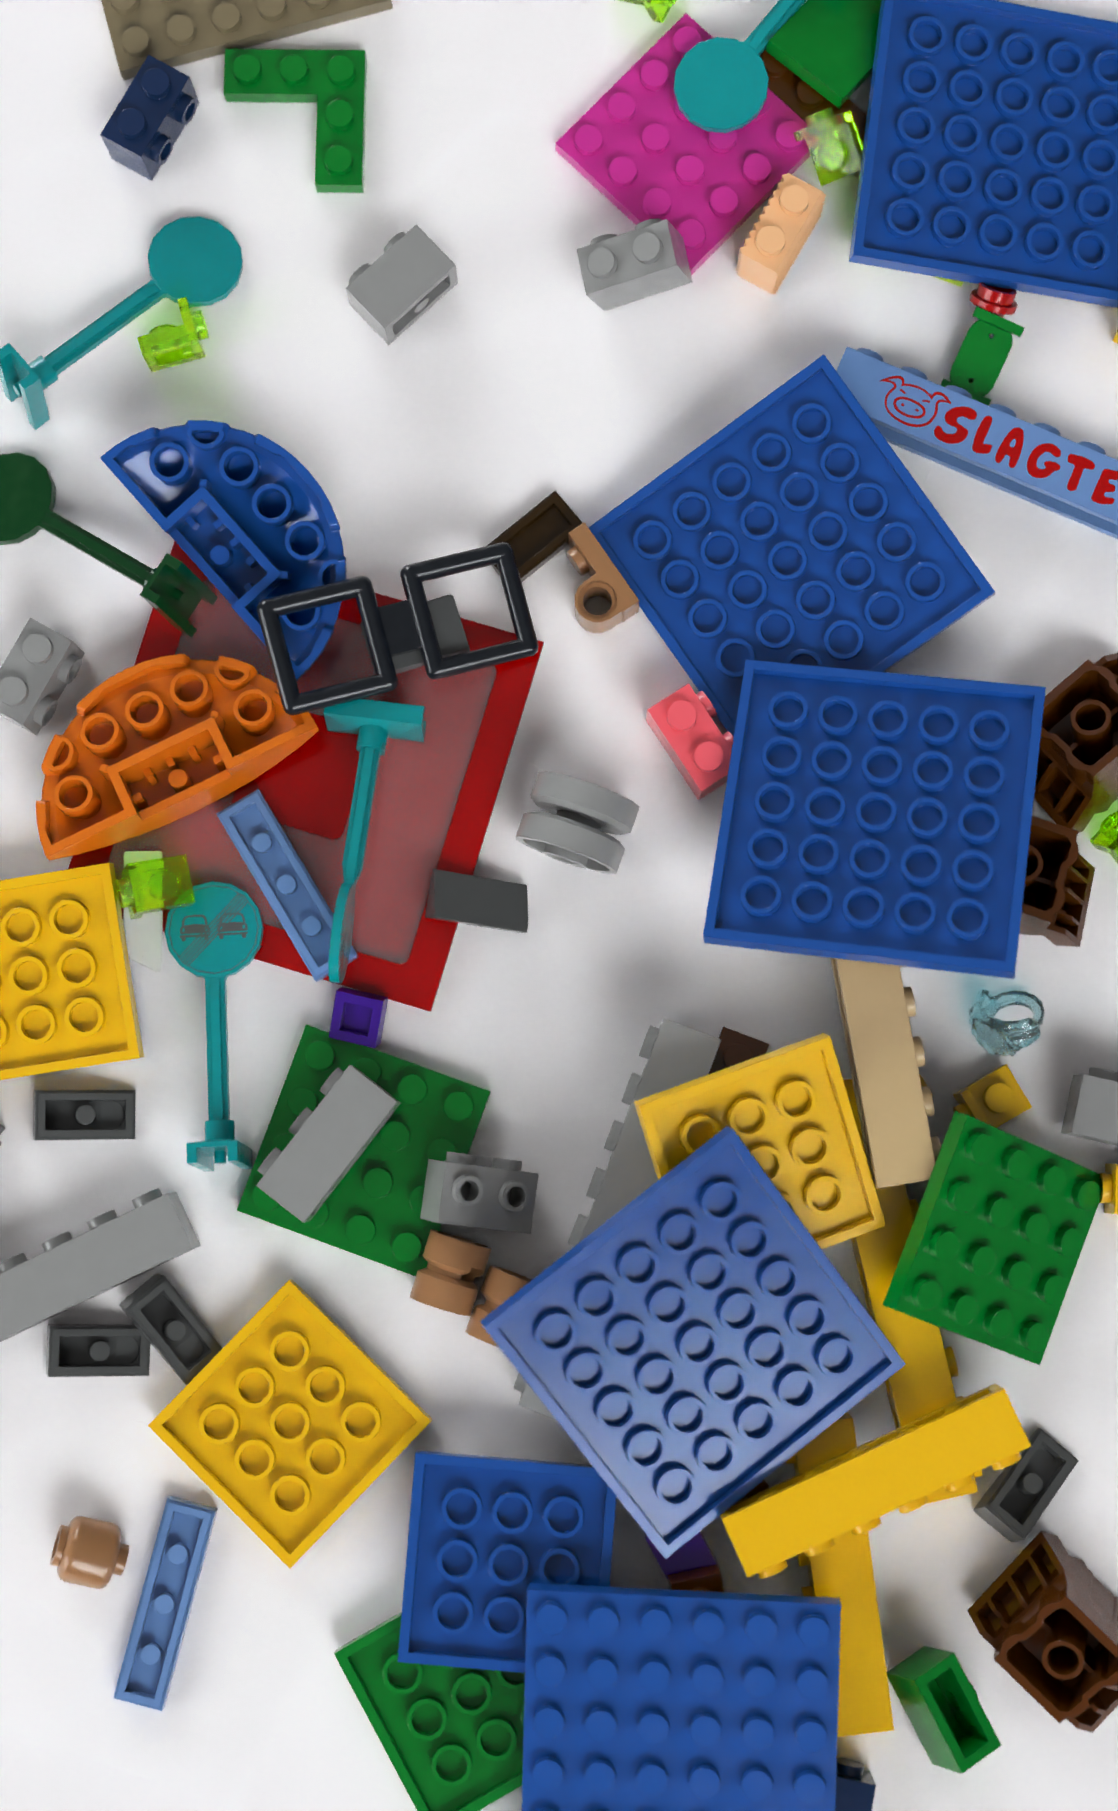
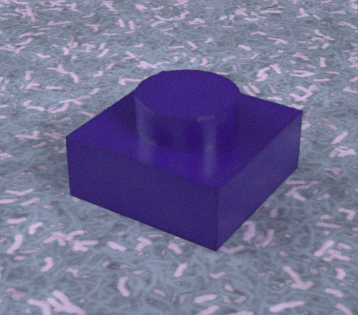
[328,987,388,1048]

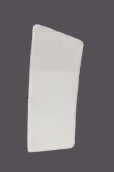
[123,851,163,972]

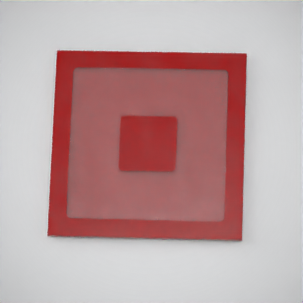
[68,541,544,1012]

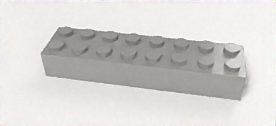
[513,1018,721,1420]

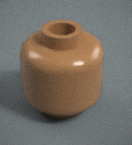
[50,1516,129,1589]

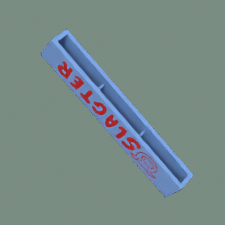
[836,346,1118,539]

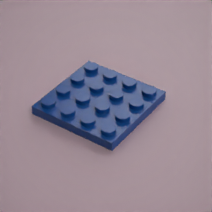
[397,1450,616,1673]

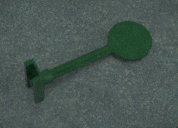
[0,452,218,638]

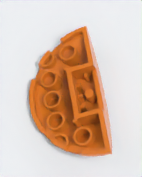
[36,654,319,861]

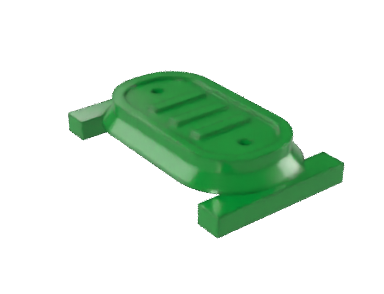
[940,306,1024,406]

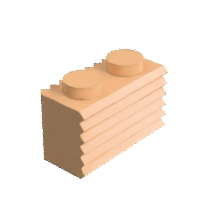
[736,173,826,294]

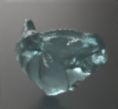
[968,988,1045,1056]

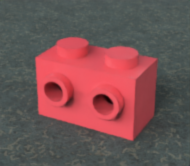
[646,683,734,800]

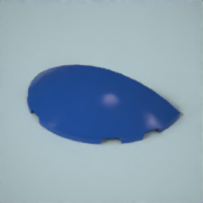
[100,420,347,681]

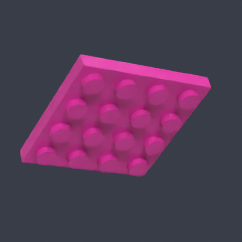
[555,13,822,275]

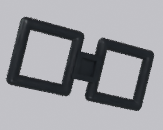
[257,542,539,715]

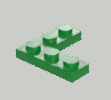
[224,49,367,193]

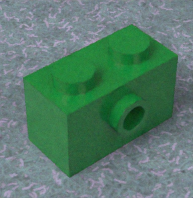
[887,1646,1001,1774]

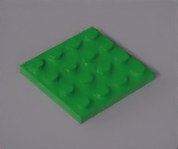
[237,1024,491,1276]
[883,1111,1102,1365]
[334,1612,525,1811]

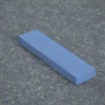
[216,789,359,982]
[113,1496,218,1711]

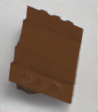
[1034,653,1118,833]
[1019,815,1095,947]
[967,1531,1118,1733]

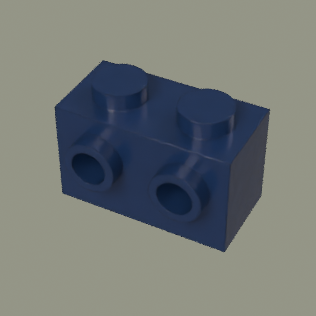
[100,55,199,181]

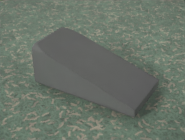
[33,1090,136,1140]
[119,1273,222,1385]
[46,1324,150,1377]
[974,1428,1079,1542]

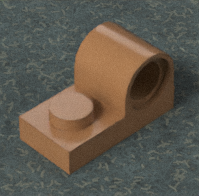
[566,522,639,633]

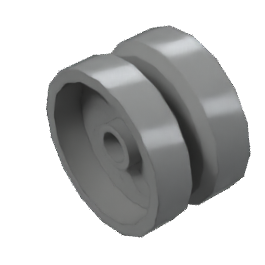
[516,771,640,874]

